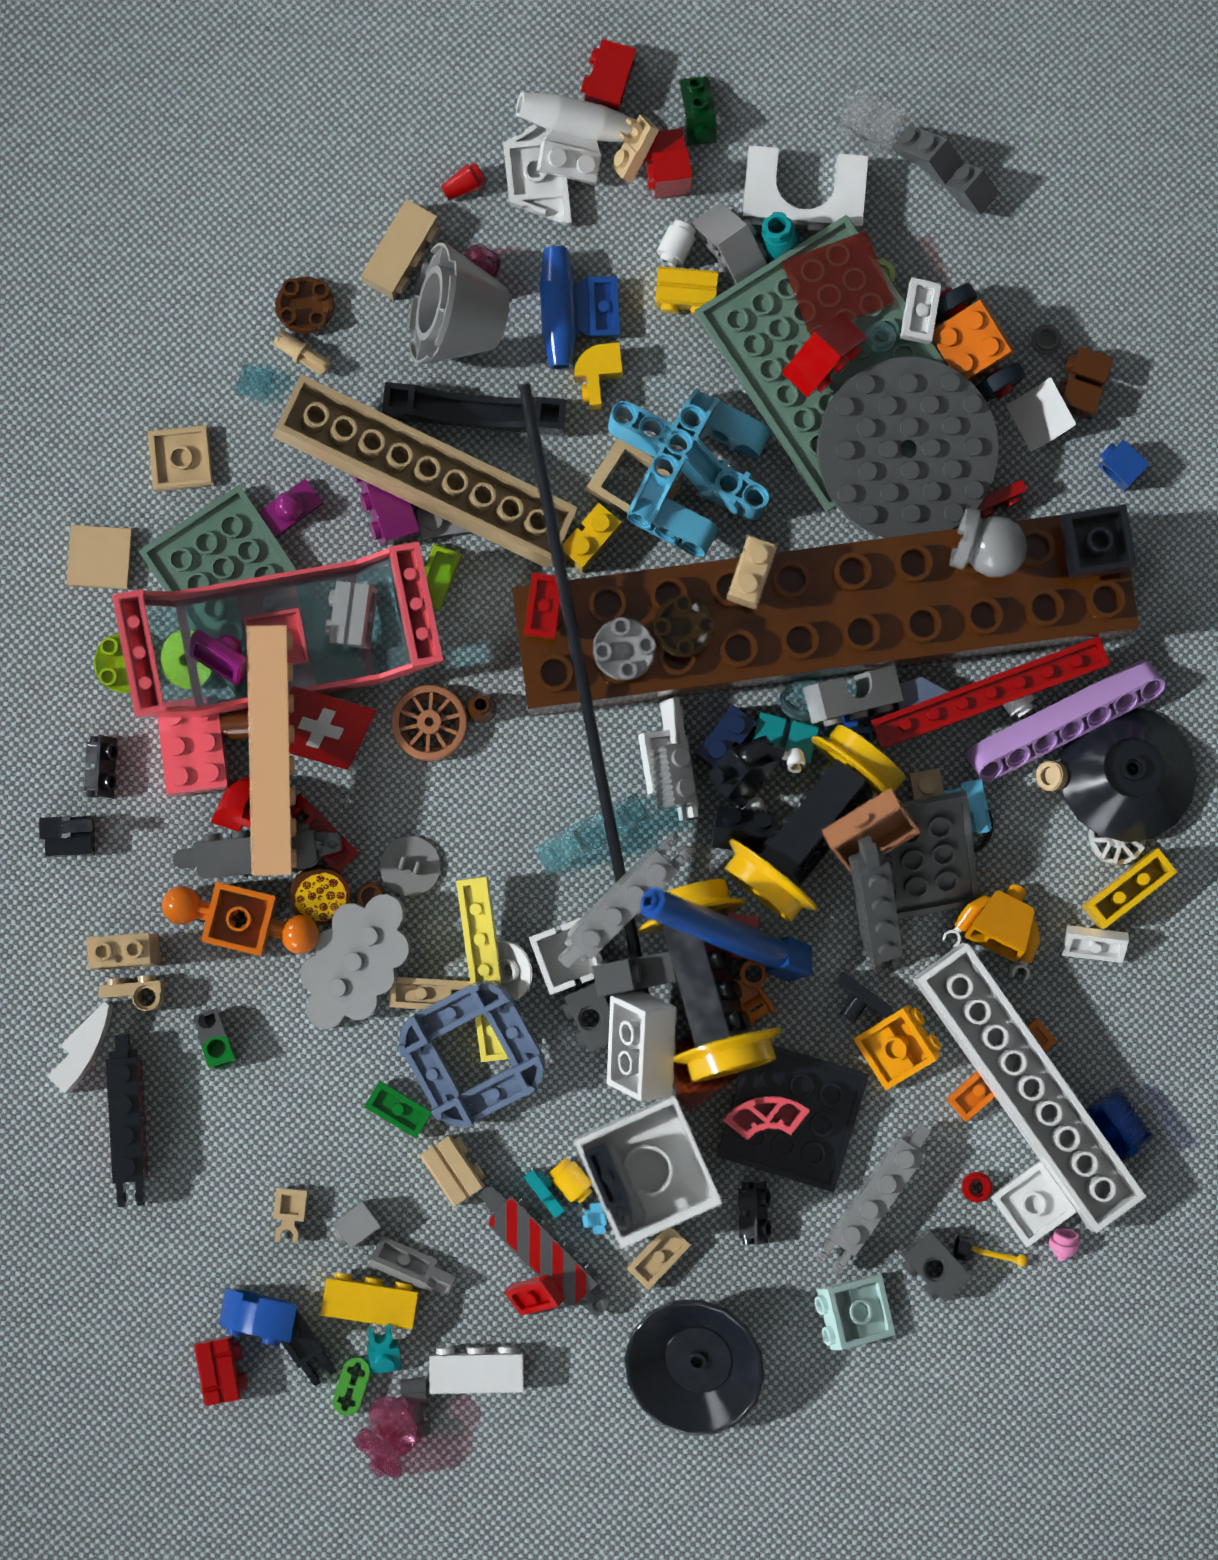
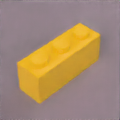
[1081,848,1177,929]
[320,1272,420,1330]

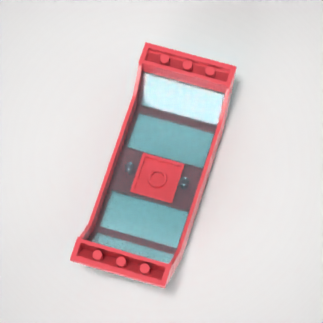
[112,541,443,718]

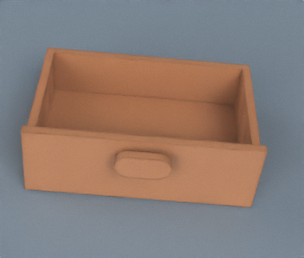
[821,788,920,873]

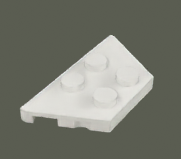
[503,124,572,226]

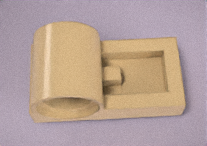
[99,975,165,1011]

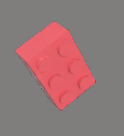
[157,696,231,797]

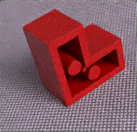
[644,128,692,199]
[781,313,867,398]

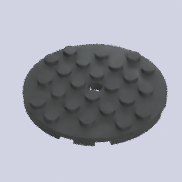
[817,357,999,538]

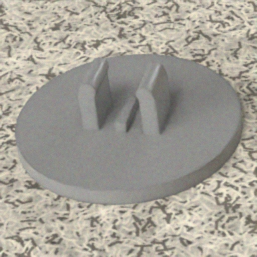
[380,836,441,897]

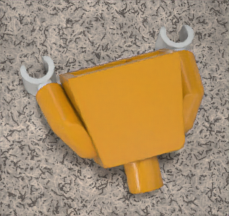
[943,884,1041,981]

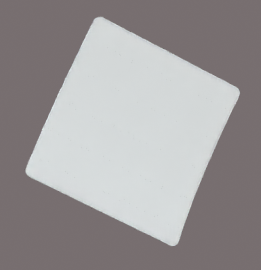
[1006,378,1076,451]

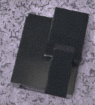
[39,816,95,858]

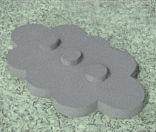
[300,894,411,1029]

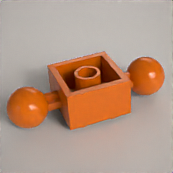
[162,882,320,957]

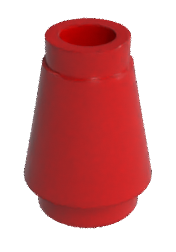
[441,162,487,201]

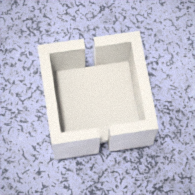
[528,917,604,996]

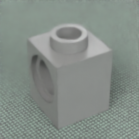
[332,1200,383,1249]

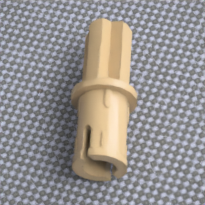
[273,330,331,376]

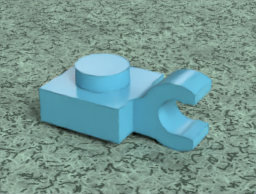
[582,1201,607,1235]

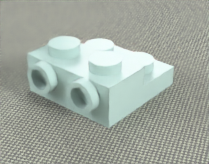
[815,1274,896,1350]

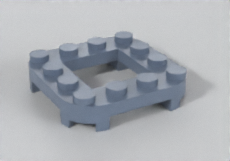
[398,980,546,1128]

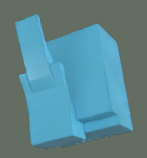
[944,779,992,835]

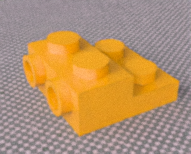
[853,1004,941,1091]

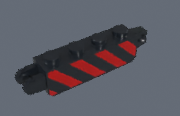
[106,1034,148,1207]

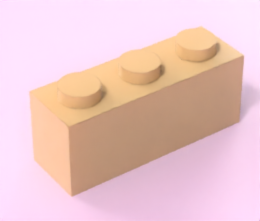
[361,199,440,300]

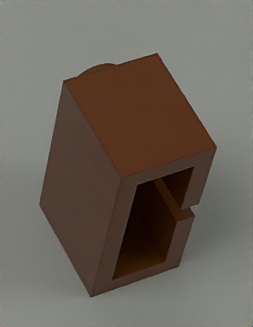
[1057,346,1114,420]

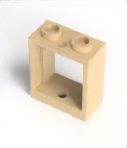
[586,439,681,517]
[86,933,161,970]

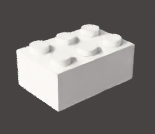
[607,991,677,1101]

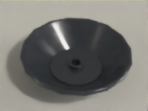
[1060,708,1197,842]
[624,1299,765,1435]

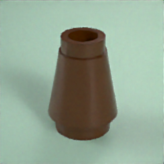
[466,693,497,723]

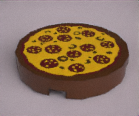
[289,865,351,925]

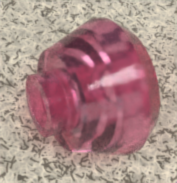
[464,244,501,277]

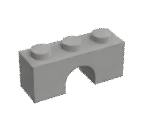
[803,665,904,726]

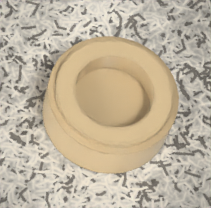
[1036,761,1068,791]

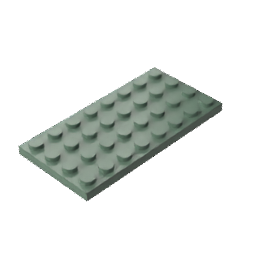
[138,485,372,702]

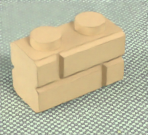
[727,536,777,609]
[419,1134,486,1207]

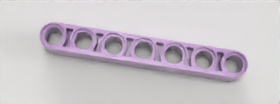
[966,660,1166,782]

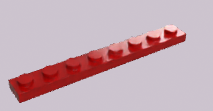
[870,636,1111,750]

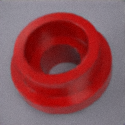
[961,1172,992,1203]

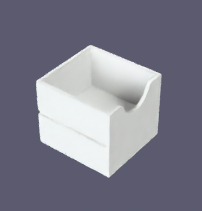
[574,1095,722,1249]

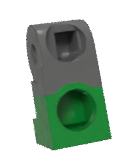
[194,1008,239,1071]

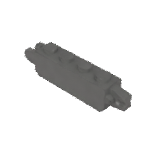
[172,823,343,879]
[849,836,903,974]

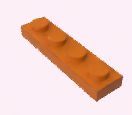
[945,1018,1057,1122]

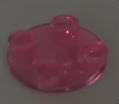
[369,1396,421,1456]
[353,1427,403,1479]

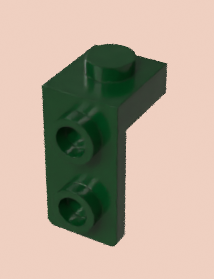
[679,76,717,146]

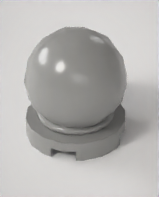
[950,507,1028,578]

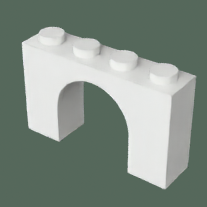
[742,145,868,234]

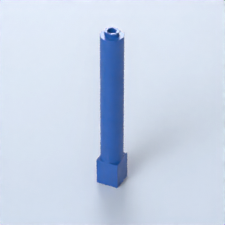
[640,887,813,982]

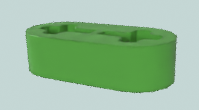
[333,1356,371,1416]

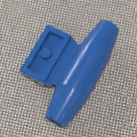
[539,246,620,370]

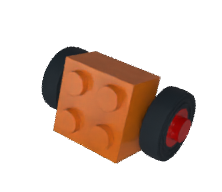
[933,283,1026,402]

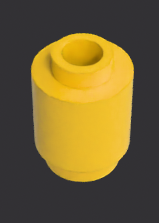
[548,1157,593,1204]

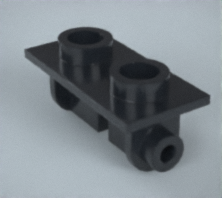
[84,735,118,799]
[738,1181,772,1245]

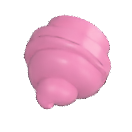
[1049,1228,1080,1262]

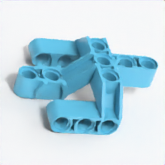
[608,388,771,557]

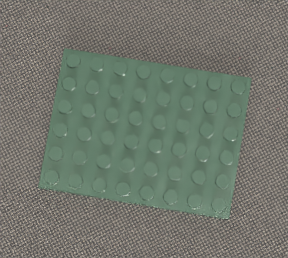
[694,215,947,513]

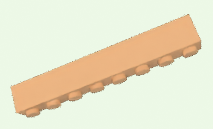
[247,625,297,876]

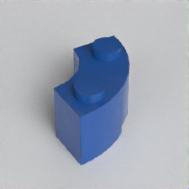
[218,1287,297,1346]

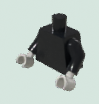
[709,735,806,812]

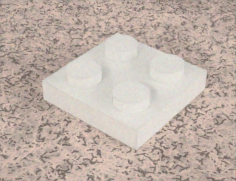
[990,1161,1077,1248]

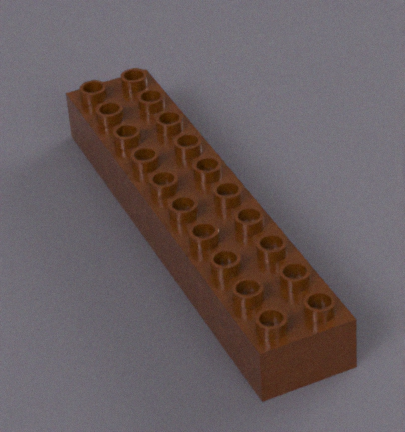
[512,514,1139,717]

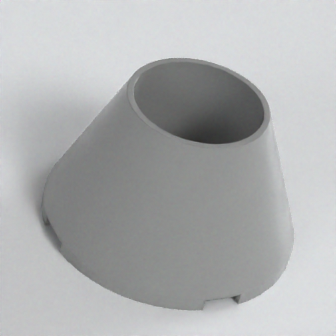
[408,243,509,364]

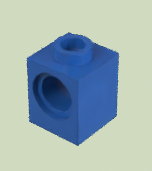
[1098,440,1149,491]

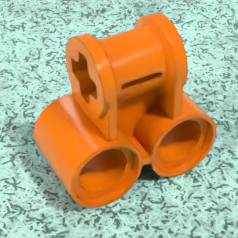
[734,960,777,1028]

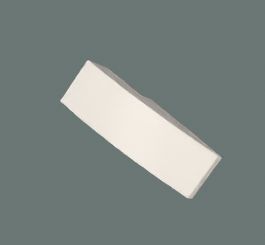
[48,1001,113,1093]

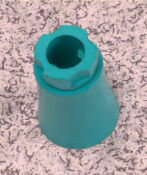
[762,212,802,264]

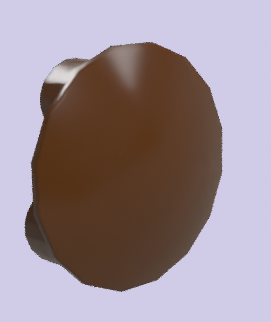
[275,276,335,334]

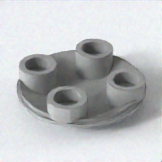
[593,617,655,680]

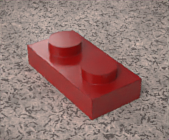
[524,573,560,640]
[504,1274,565,1316]

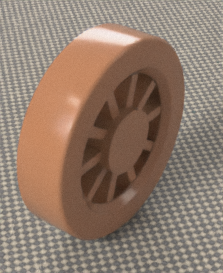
[391,685,468,762]

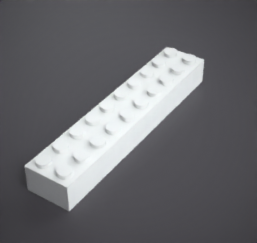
[912,943,1146,1233]

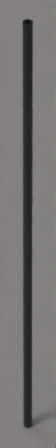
[518,382,650,994]

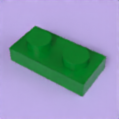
[364,1080,432,1139]

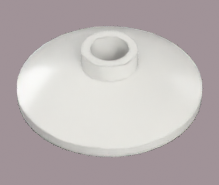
[497,941,532,1000]

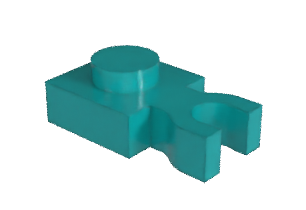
[523,1168,565,1219]
[367,1324,402,1374]

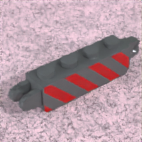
[480,1185,610,1317]

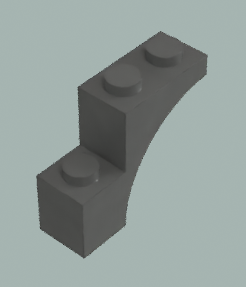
[892,125,999,215]
[592,951,677,997]

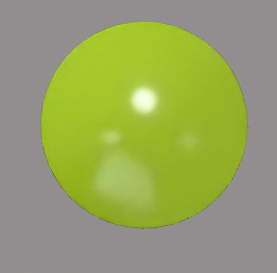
[94,633,130,693]

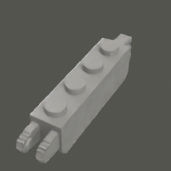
[558,832,693,969]
[816,1123,931,1275]

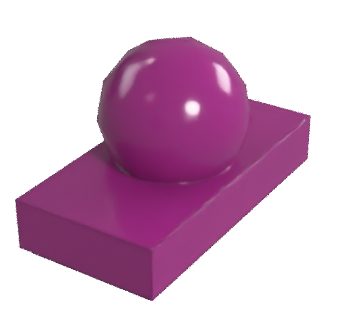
[258,478,324,538]
[189,629,248,686]

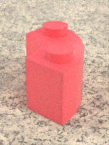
[721,1096,810,1140]

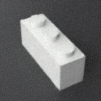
[429,1346,524,1394]

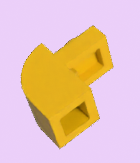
[574,342,623,411]

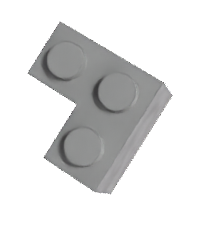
[692,202,768,285]

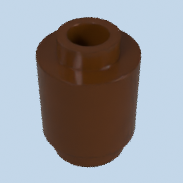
[220,708,249,740]

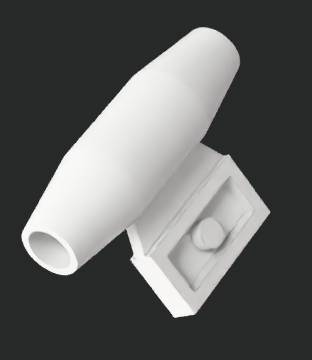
[516,92,636,184]

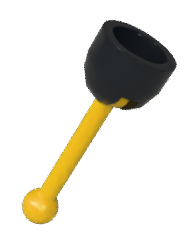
[953,1234,1028,1267]

